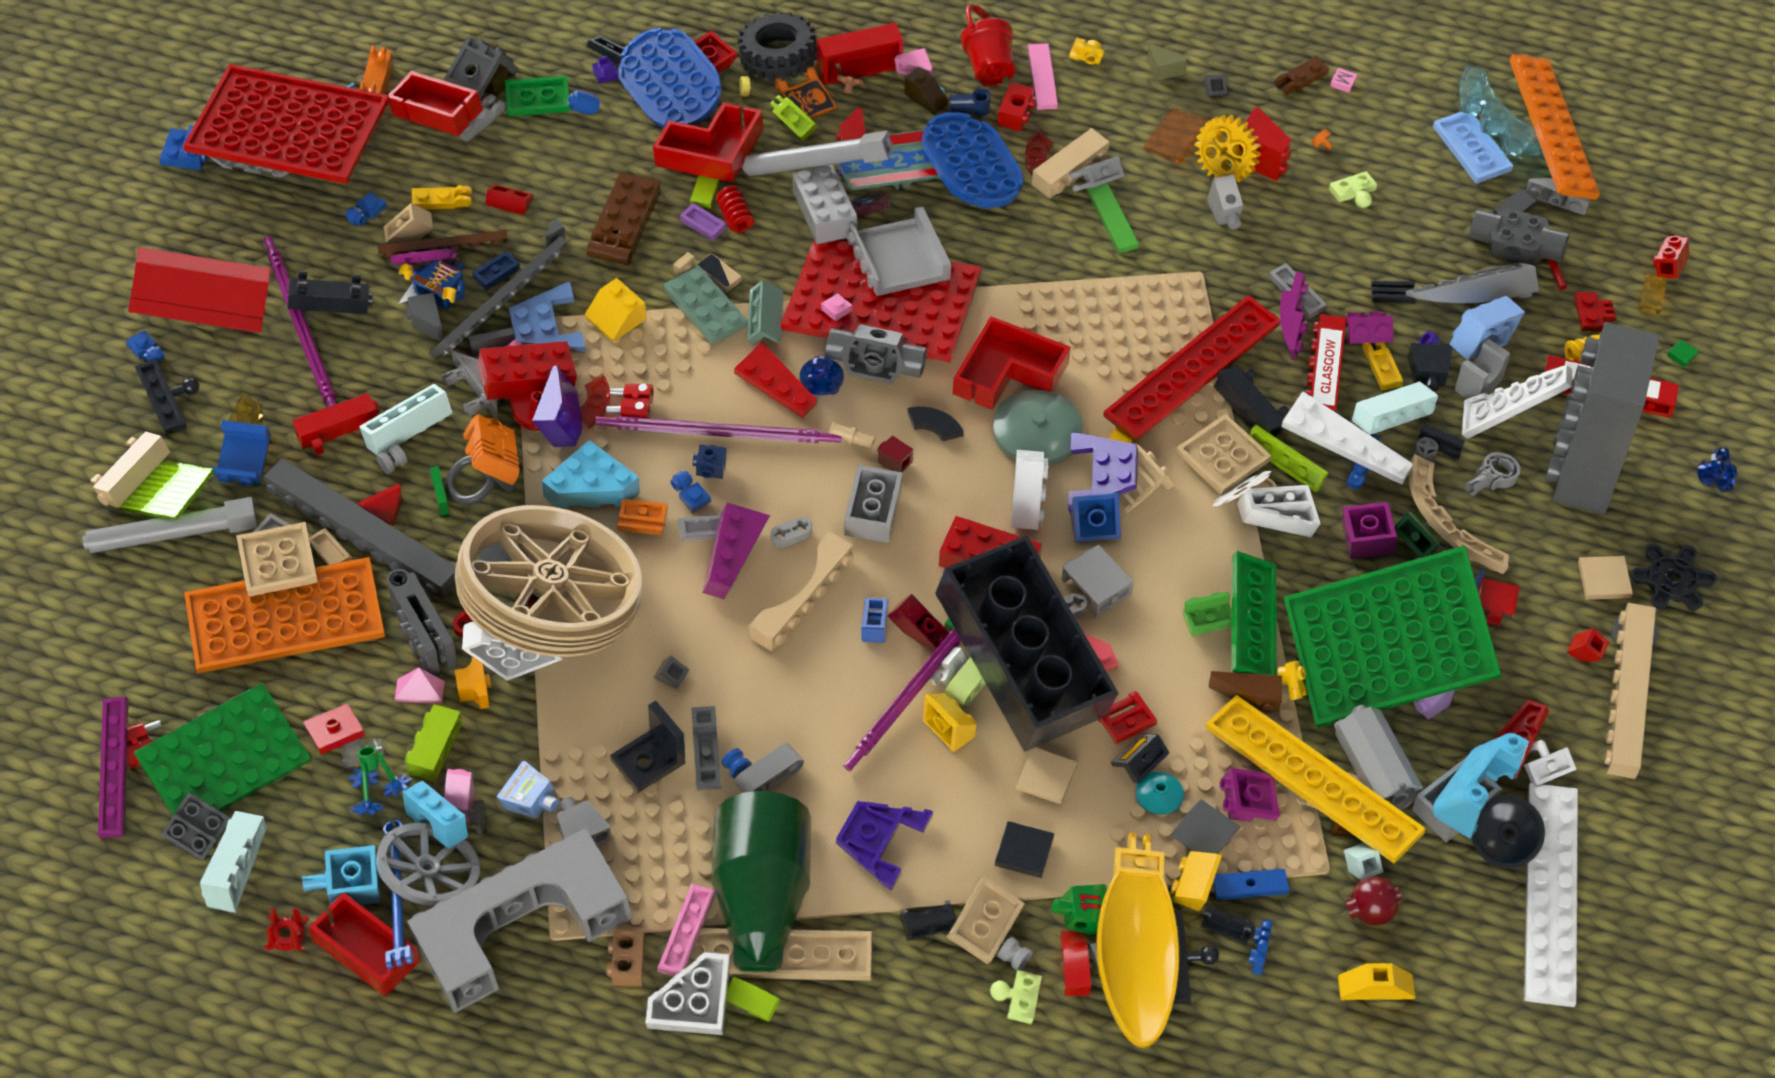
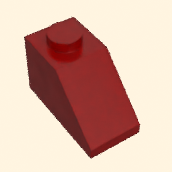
[835,108,866,141]

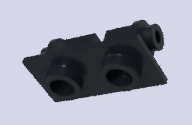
[1200,906,1255,944]

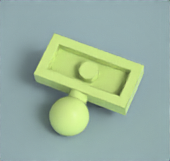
[1329,171,1377,208]
[990,970,1042,1024]

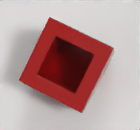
[1567,628,1609,662]

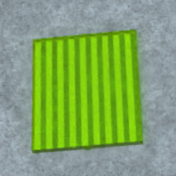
[114,460,215,520]

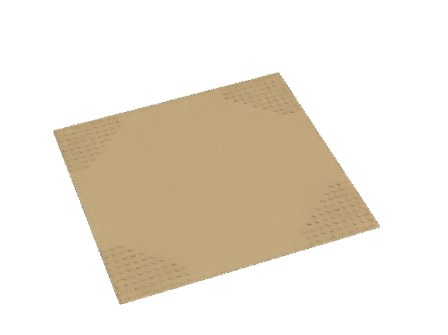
[521,272,1330,941]

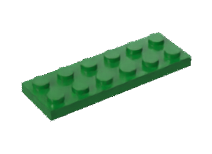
[1231,551,1277,675]

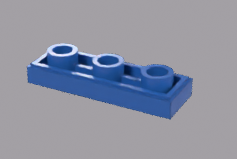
[1213,868,1289,901]

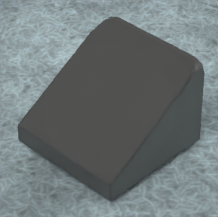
[1203,74,1228,97]
[545,218,566,248]
[654,656,689,688]

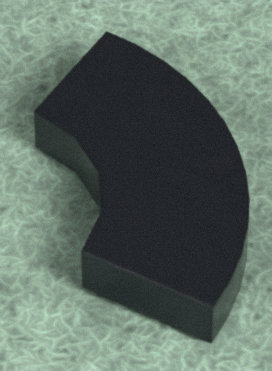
[907,407,964,442]

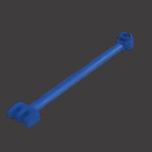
[383,819,413,970]

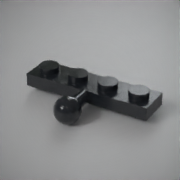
[135,359,200,436]
[1173,910,1219,1005]

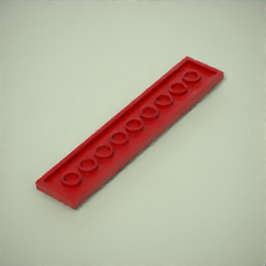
[1103,295,1280,442]

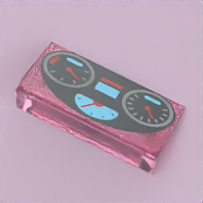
[850,191,889,218]

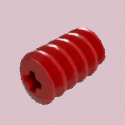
[716,186,755,233]

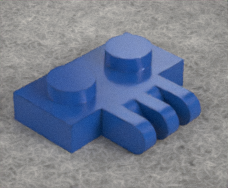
[1248,919,1273,975]

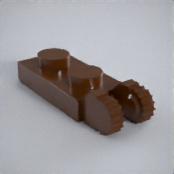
[1274,56,1329,95]

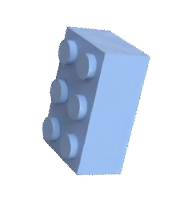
[1449,296,1525,360]

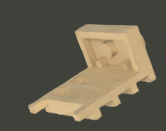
[1123,444,1174,513]

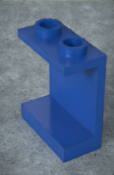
[211,420,271,486]

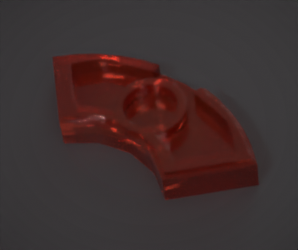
[1025,130,1053,176]
[580,375,610,429]

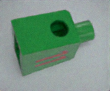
[1052,884,1107,937]

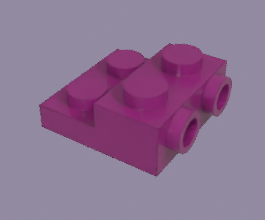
[1219,768,1280,822]

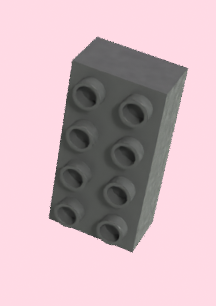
[1545,322,1660,514]

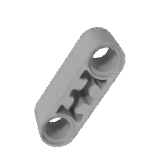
[734,743,804,793]

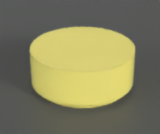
[739,76,750,97]

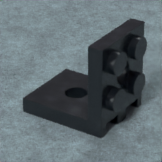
[610,700,686,793]

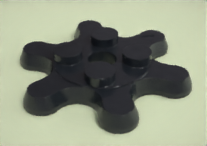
[1631,544,1717,611]

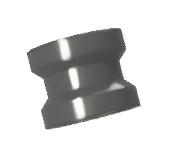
[1413,437,1438,463]

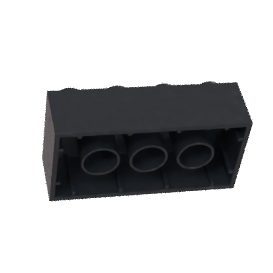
[935,535,1119,752]

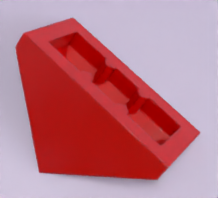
[358,483,403,525]

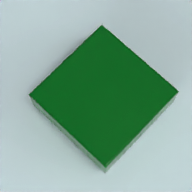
[1667,339,1699,368]

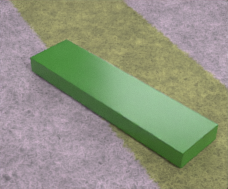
[1087,183,1139,254]

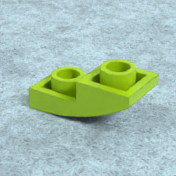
[726,977,780,1022]

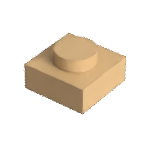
[673,252,695,278]

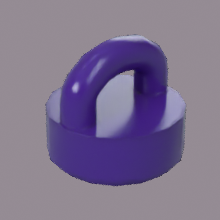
[1418,331,1439,345]

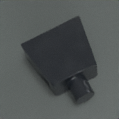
[1408,343,1453,392]

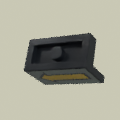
[1111,733,1169,783]

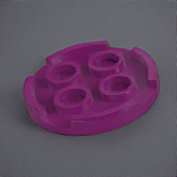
[390,249,457,265]

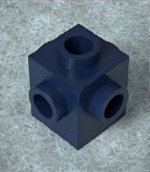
[692,444,726,479]

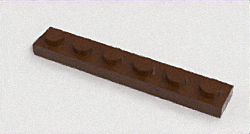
[377,230,508,258]

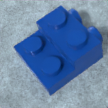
[159,125,209,170]

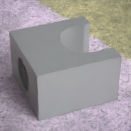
[1454,339,1510,399]

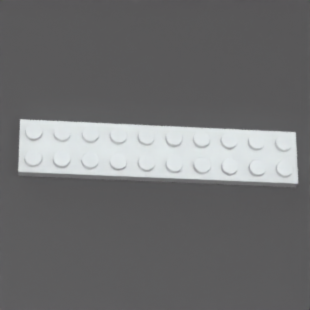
[1524,783,1578,1007]

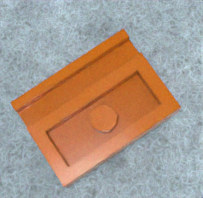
[617,499,668,536]

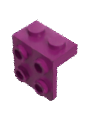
[1346,312,1393,343]

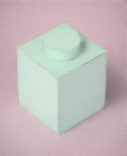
[1344,843,1383,880]

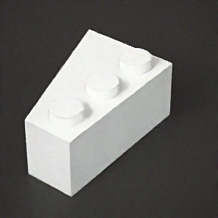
[1237,485,1321,538]

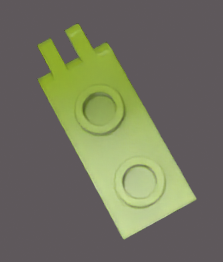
[770,95,818,141]

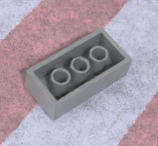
[792,164,858,244]

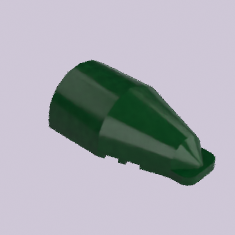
[711,791,812,972]

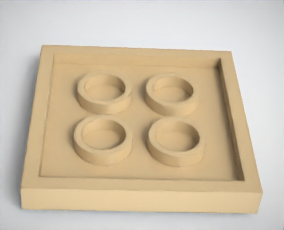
[1176,414,1271,495]
[236,522,318,597]

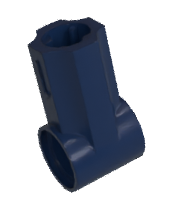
[950,88,991,116]

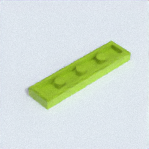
[1249,425,1328,493]

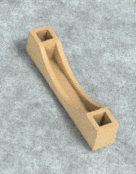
[749,531,854,652]

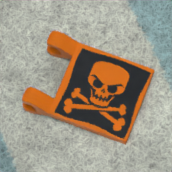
[775,66,837,119]

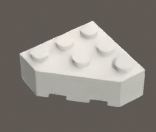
[1011,450,1048,530]
[462,621,563,681]
[646,952,731,1035]

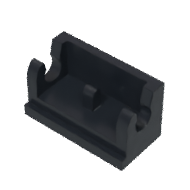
[900,900,956,940]

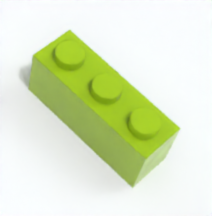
[405,704,462,782]

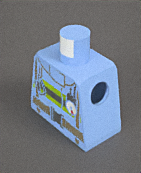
[497,761,559,818]

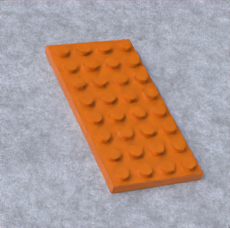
[184,557,385,674]

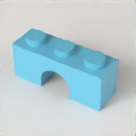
[402,781,468,849]

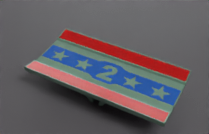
[829,130,940,190]

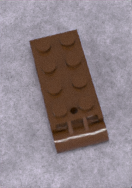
[587,172,661,266]

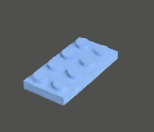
[1433,109,1513,184]

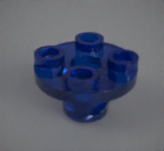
[800,355,844,396]
[1697,447,1738,493]

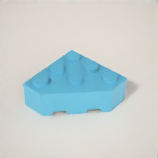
[542,440,640,509]

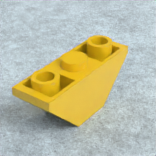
[1338,963,1415,1000]

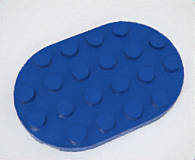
[618,27,722,128]
[922,112,1023,209]

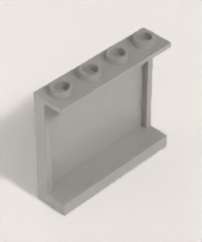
[847,207,951,296]

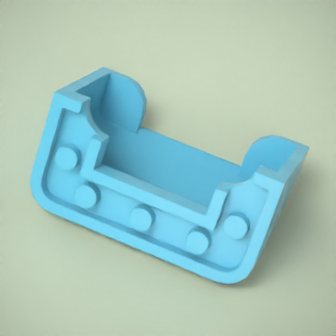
[1433,733,1529,839]

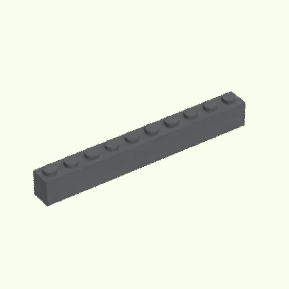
[264,458,456,599]

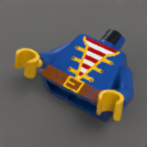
[399,259,465,311]

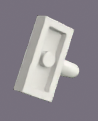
[1524,740,1577,786]

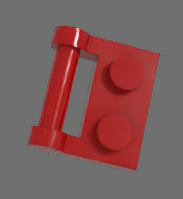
[1097,691,1157,744]

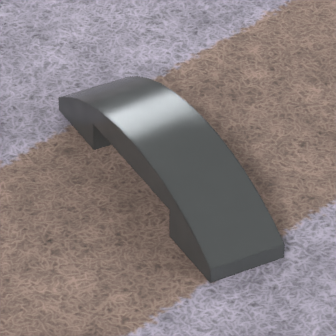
[691,706,721,790]

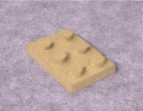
[947,876,1025,965]

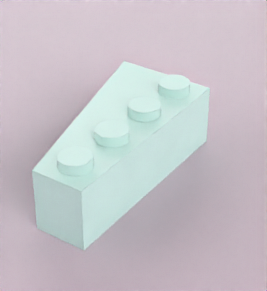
[200,811,267,913]

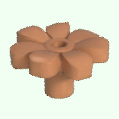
[837,75,864,94]

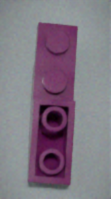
[1280,272,1309,361]

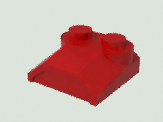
[694,31,738,74]

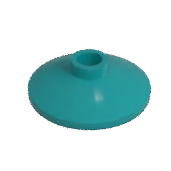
[1136,772,1184,815]

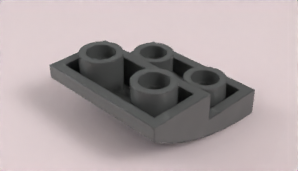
[161,792,231,861]
[1171,799,1241,854]

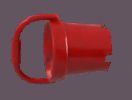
[960,4,1015,86]

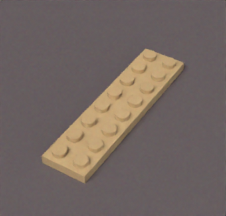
[671,928,871,981]

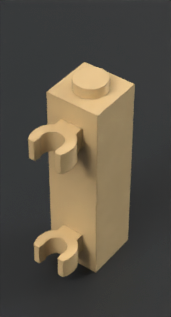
[90,432,170,508]

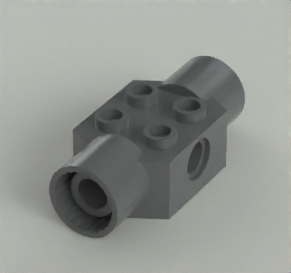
[1469,208,1569,266]
[825,324,927,384]

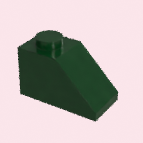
[1394,512,1440,558]

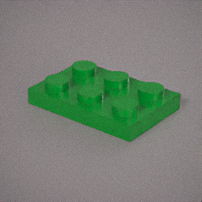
[505,76,570,116]

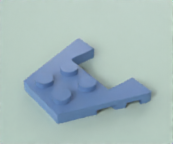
[509,282,586,353]

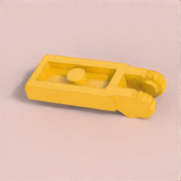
[412,185,472,210]
[1362,342,1403,391]

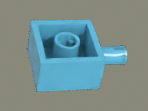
[302,845,381,905]

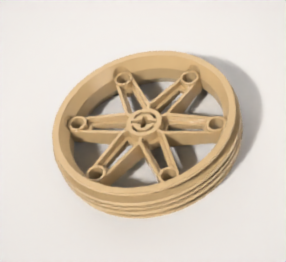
[455,505,642,657]

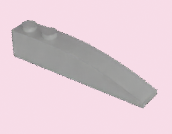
[1406,262,1539,303]

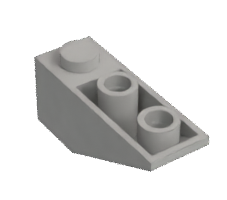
[1526,178,1592,216]

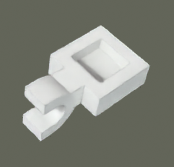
[930,647,967,688]

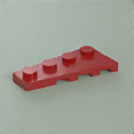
[734,342,817,418]
[1494,700,1549,780]

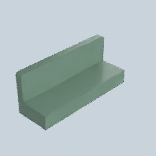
[747,280,784,344]

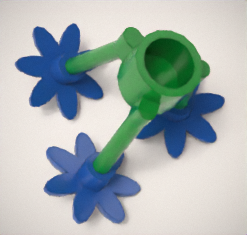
[348,746,412,816]

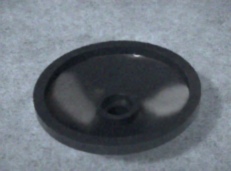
[1472,795,1545,869]

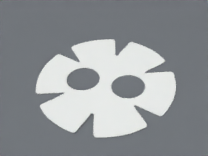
[1212,471,1271,506]

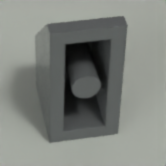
[405,293,443,340]

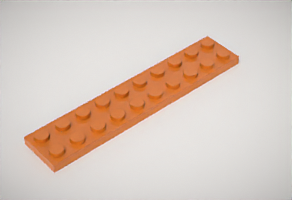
[1509,54,1600,200]

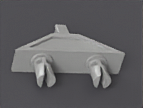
[441,350,500,420]

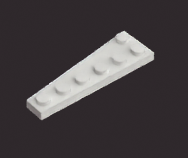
[1462,365,1573,439]

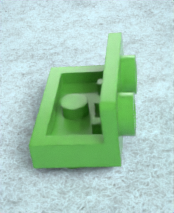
[1183,592,1232,636]

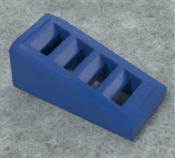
[861,598,888,643]

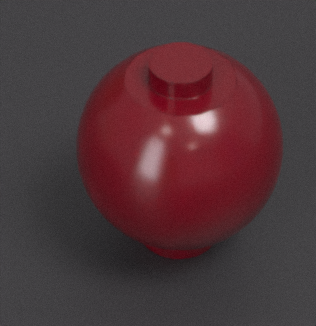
[1345,876,1402,926]

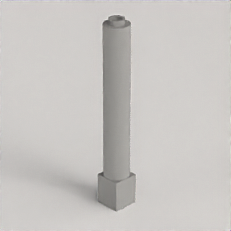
[743,131,894,176]
[82,497,257,553]

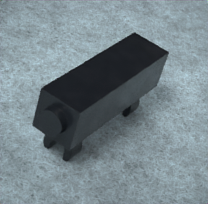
[287,271,373,314]
[1214,365,1290,437]

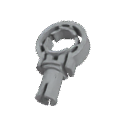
[1465,452,1521,495]

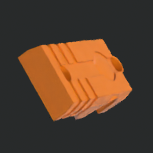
[463,414,520,485]

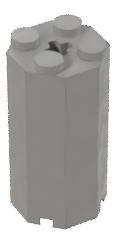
[1334,705,1423,810]

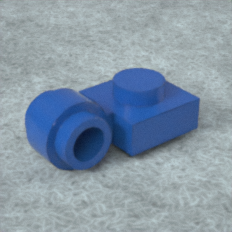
[346,192,387,226]
[126,330,165,364]
[670,471,711,513]

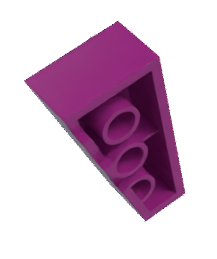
[702,502,770,599]

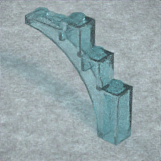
[1459,66,1545,159]

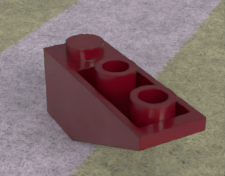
[887,593,960,652]

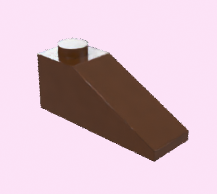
[1208,671,1282,713]

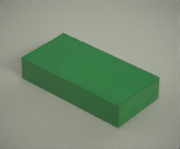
[430,466,449,517]

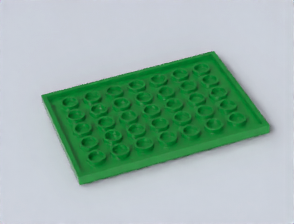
[1284,546,1502,728]

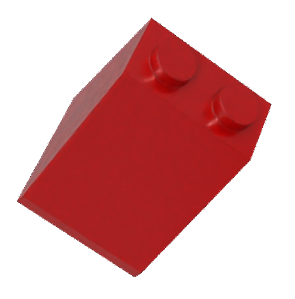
[1239,107,1292,181]

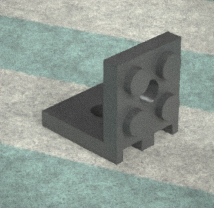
[444,36,519,98]

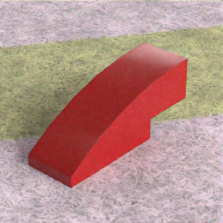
[1061,931,1091,996]

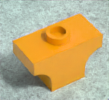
[455,657,491,709]

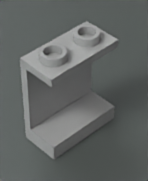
[1061,545,1134,617]

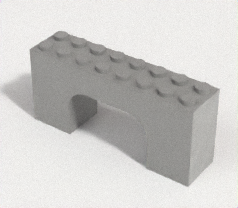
[407,828,632,1013]

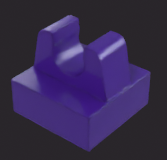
[592,56,618,84]

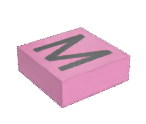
[1330,68,1357,93]

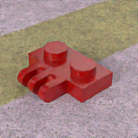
[1574,292,1617,331]

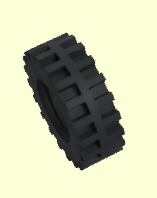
[738,12,817,81]

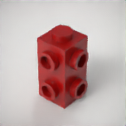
[1653,236,1690,279]

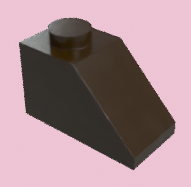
[904,66,949,115]

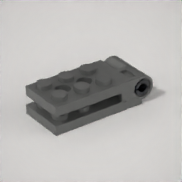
[387,569,457,676]

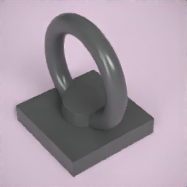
[446,455,515,505]

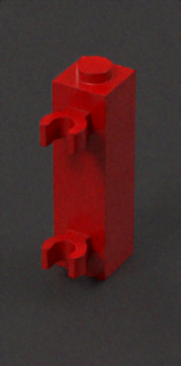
[292,393,380,456]

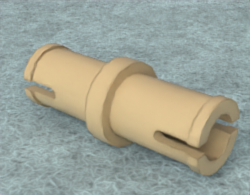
[829,422,876,450]

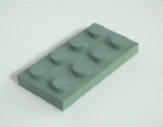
[663,265,748,345]

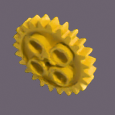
[1194,115,1261,182]

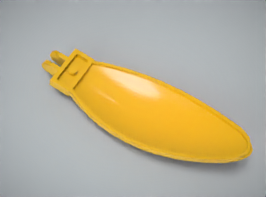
[1097,832,1179,1048]

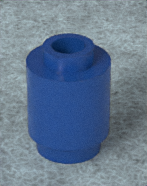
[568,90,600,115]

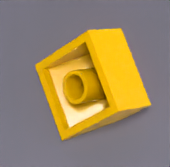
[585,278,646,342]
[923,693,977,752]
[1170,851,1222,912]

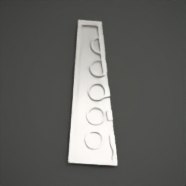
[1281,392,1413,484]

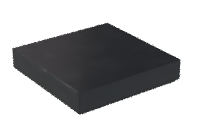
[995,821,1055,878]

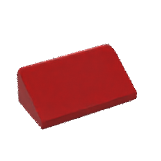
[485,184,534,215]

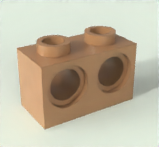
[607,930,645,986]

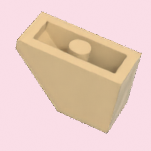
[384,203,433,244]

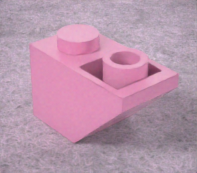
[444,769,475,822]

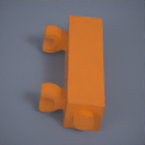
[359,45,394,95]

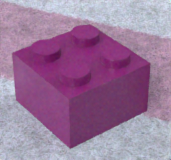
[1342,502,1397,559]

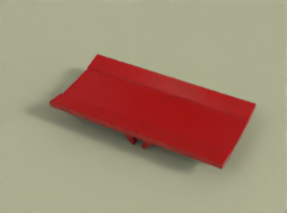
[128,247,271,333]

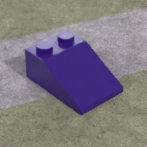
[532,366,583,447]

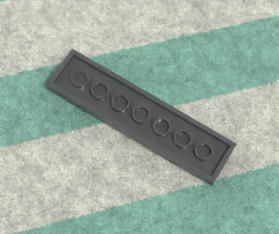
[429,236,566,358]

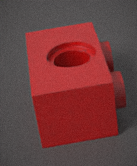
[997,82,1036,131]

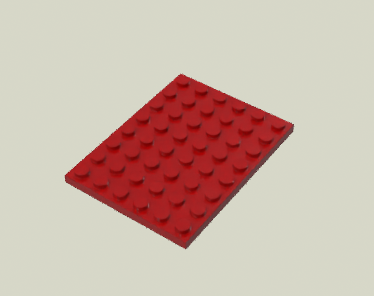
[183,64,389,184]
[781,240,982,363]

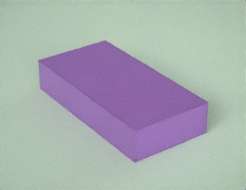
[680,203,726,241]

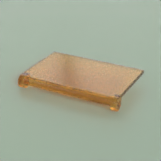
[1143,108,1210,164]

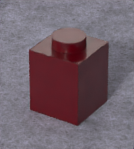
[877,435,913,473]

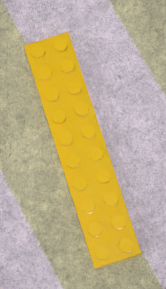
[1206,695,1425,864]

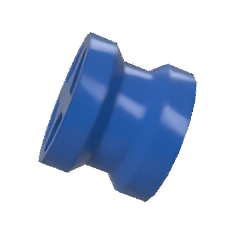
[721,748,752,779]

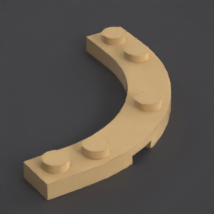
[1408,454,1509,574]

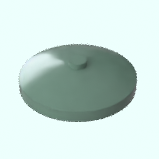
[993,389,1082,465]

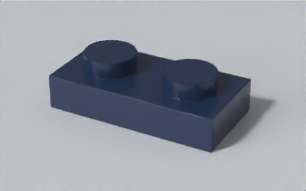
[472,251,520,290]

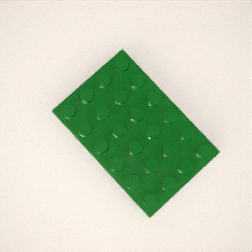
[134,683,311,816]

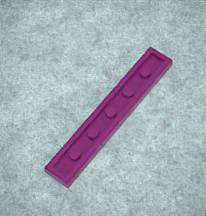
[98,697,129,838]

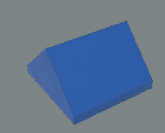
[1070,493,1121,542]

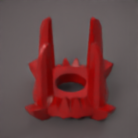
[263,907,309,952]

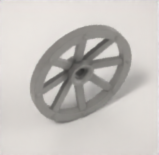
[376,823,480,906]

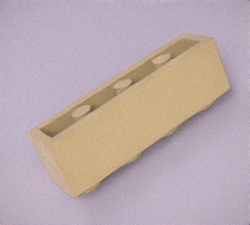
[1032,128,1110,199]

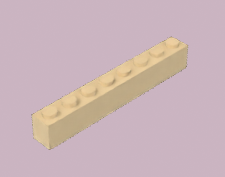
[1604,603,1656,779]

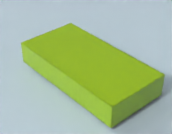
[690,175,720,209]

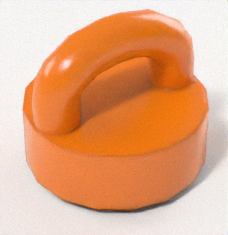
[1311,129,1332,150]

